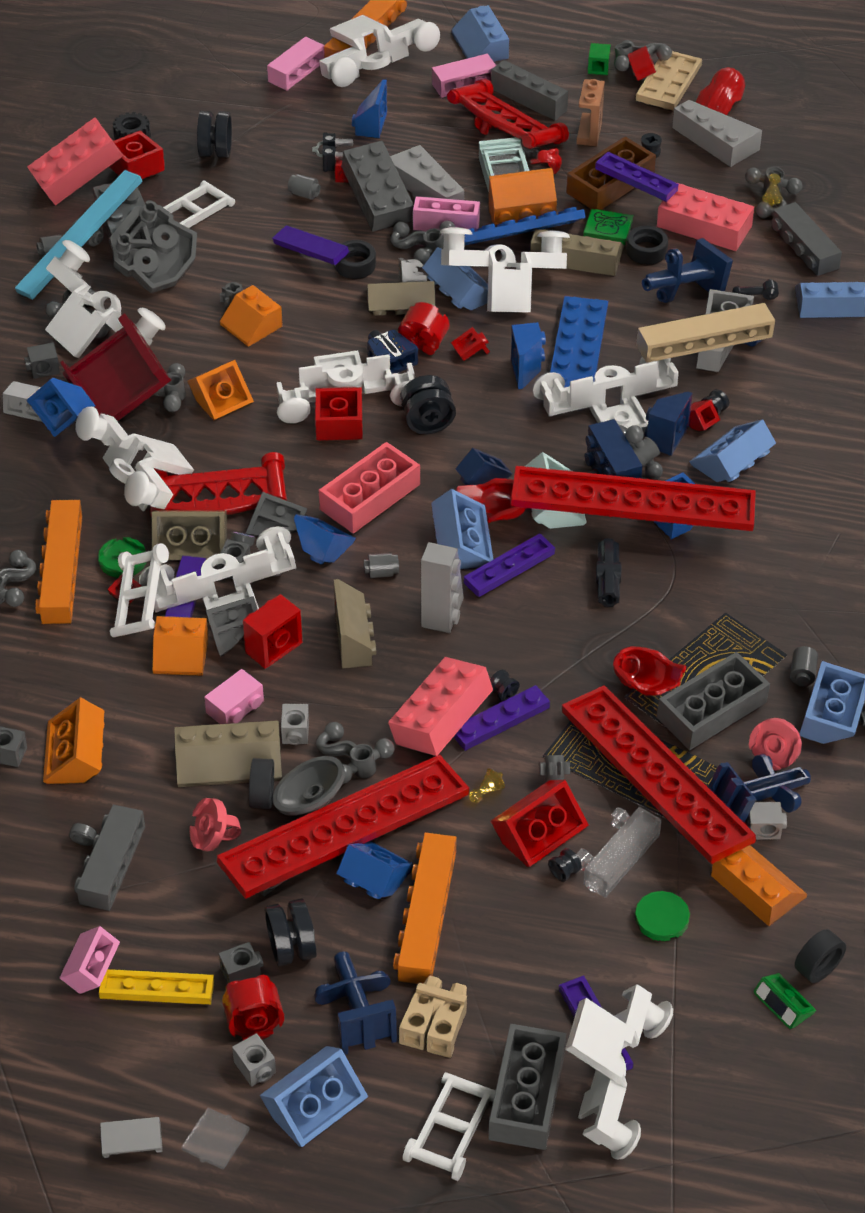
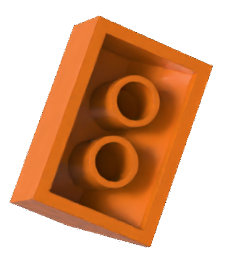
[489,168,557,226]
[43,697,105,784]
[711,845,807,926]

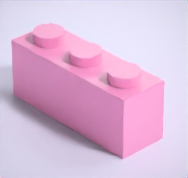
[267,37,324,91]
[432,54,496,98]
[413,196,480,232]

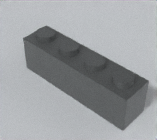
[491,60,568,120]
[771,202,842,276]
[74,804,145,911]

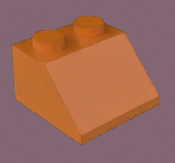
[220,285,282,347]
[187,360,254,420]
[153,616,208,676]

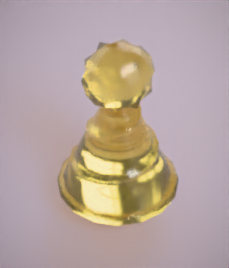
[762,173,783,206]
[469,768,505,803]

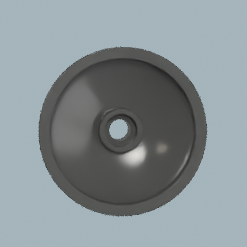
[273,756,345,816]

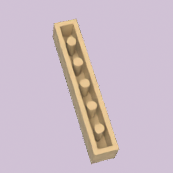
[636,303,775,363]

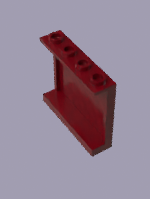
[60,313,171,421]

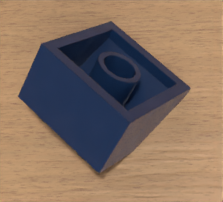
[644,392,692,456]

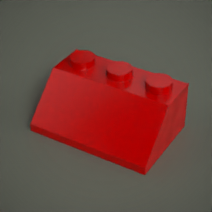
[491,780,589,867]

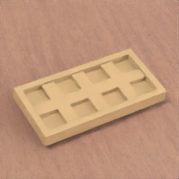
[636,51,702,111]

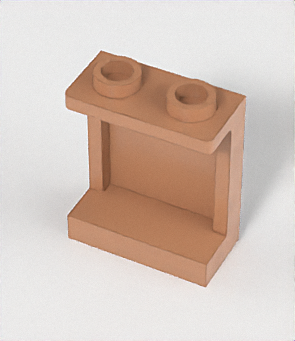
[577,79,605,146]

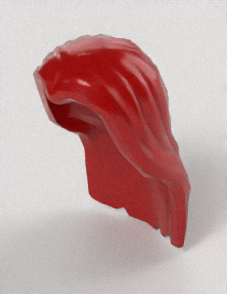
[696,67,745,115]
[456,478,526,524]
[613,646,686,696]

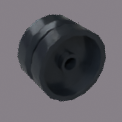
[197,110,232,158]
[400,375,456,434]
[264,898,317,967]

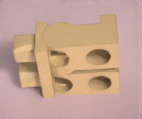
[399,976,467,1058]

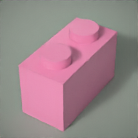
[204,669,264,724]
[60,926,120,994]

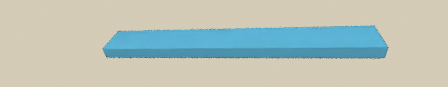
[15,170,142,300]

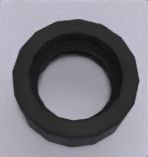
[626,226,668,265]
[335,240,376,279]
[249,758,275,809]
[795,929,846,983]

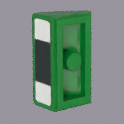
[754,973,816,1029]

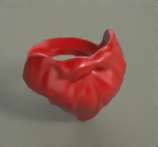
[530,148,562,174]

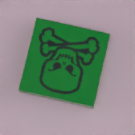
[583,209,634,245]

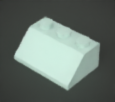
[525,452,587,529]

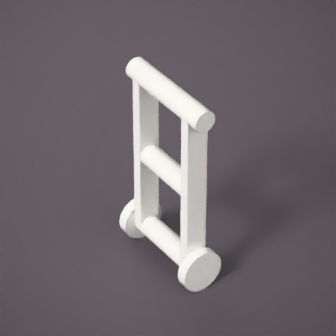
[163,181,235,228]
[110,543,169,637]
[403,1072,496,1181]

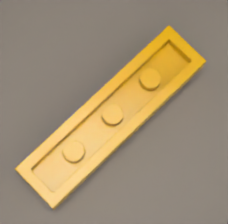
[99,969,214,1005]

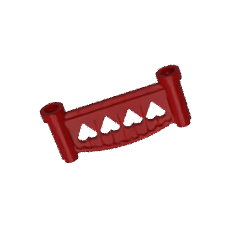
[447,79,569,149]
[150,452,287,517]

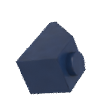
[455,448,512,485]

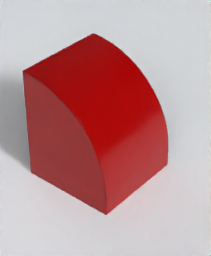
[628,46,656,81]
[689,399,720,431]

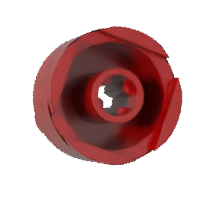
[398,302,450,355]
[222,975,284,1040]

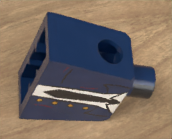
[367,330,418,374]

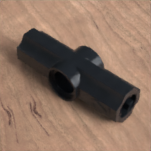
[596,538,621,607]

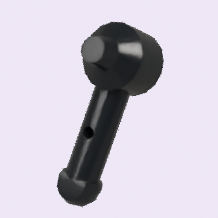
[732,279,779,300]

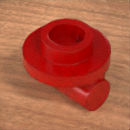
[474,116,492,135]

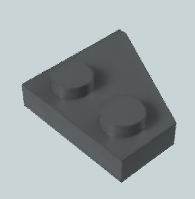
[246,492,307,537]
[206,596,258,657]

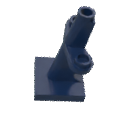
[642,238,733,303]
[708,754,811,822]
[314,952,397,1055]

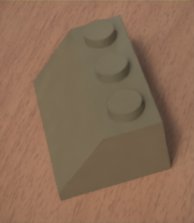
[367,281,435,316]
[152,510,227,560]
[334,579,376,669]

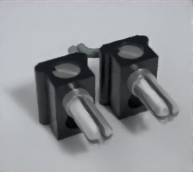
[312,132,353,172]

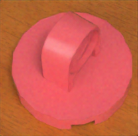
[749,718,802,771]
[190,798,241,852]

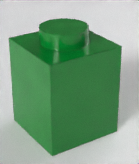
[588,43,611,75]

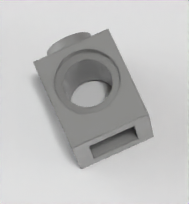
[281,704,309,745]
[746,802,787,840]
[232,1033,276,1087]

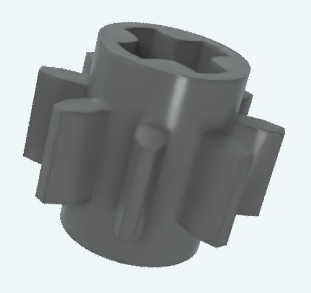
[220,282,245,308]
[539,755,570,782]

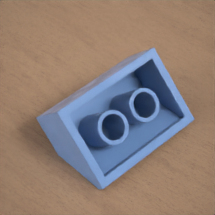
[451,5,509,62]
[422,247,488,310]
[795,282,865,318]
[689,419,776,482]
[431,489,494,569]
[799,661,865,744]
[260,1046,368,1147]

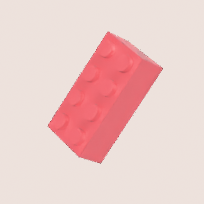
[28,118,123,206]
[657,183,754,251]
[319,442,420,534]
[388,657,493,756]

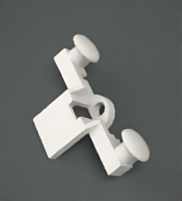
[319,15,440,87]
[439,227,570,312]
[45,240,165,358]
[276,351,415,424]
[533,357,678,433]
[76,407,194,511]
[139,526,296,613]
[565,984,673,1160]

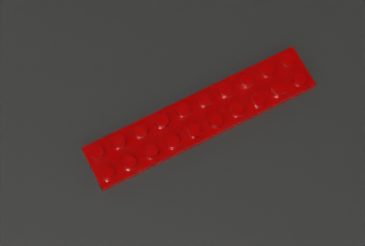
[511,466,756,531]
[562,685,756,864]
[217,755,470,899]

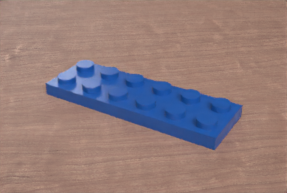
[464,207,586,246]
[550,296,608,388]

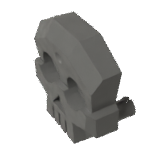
[109,200,197,293]

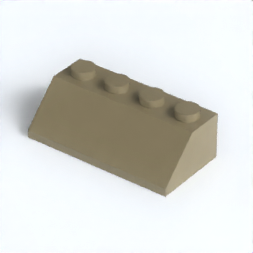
[531,229,624,276]
[175,721,282,787]

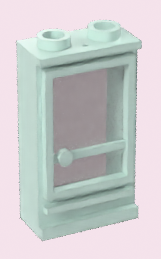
[479,137,529,192]

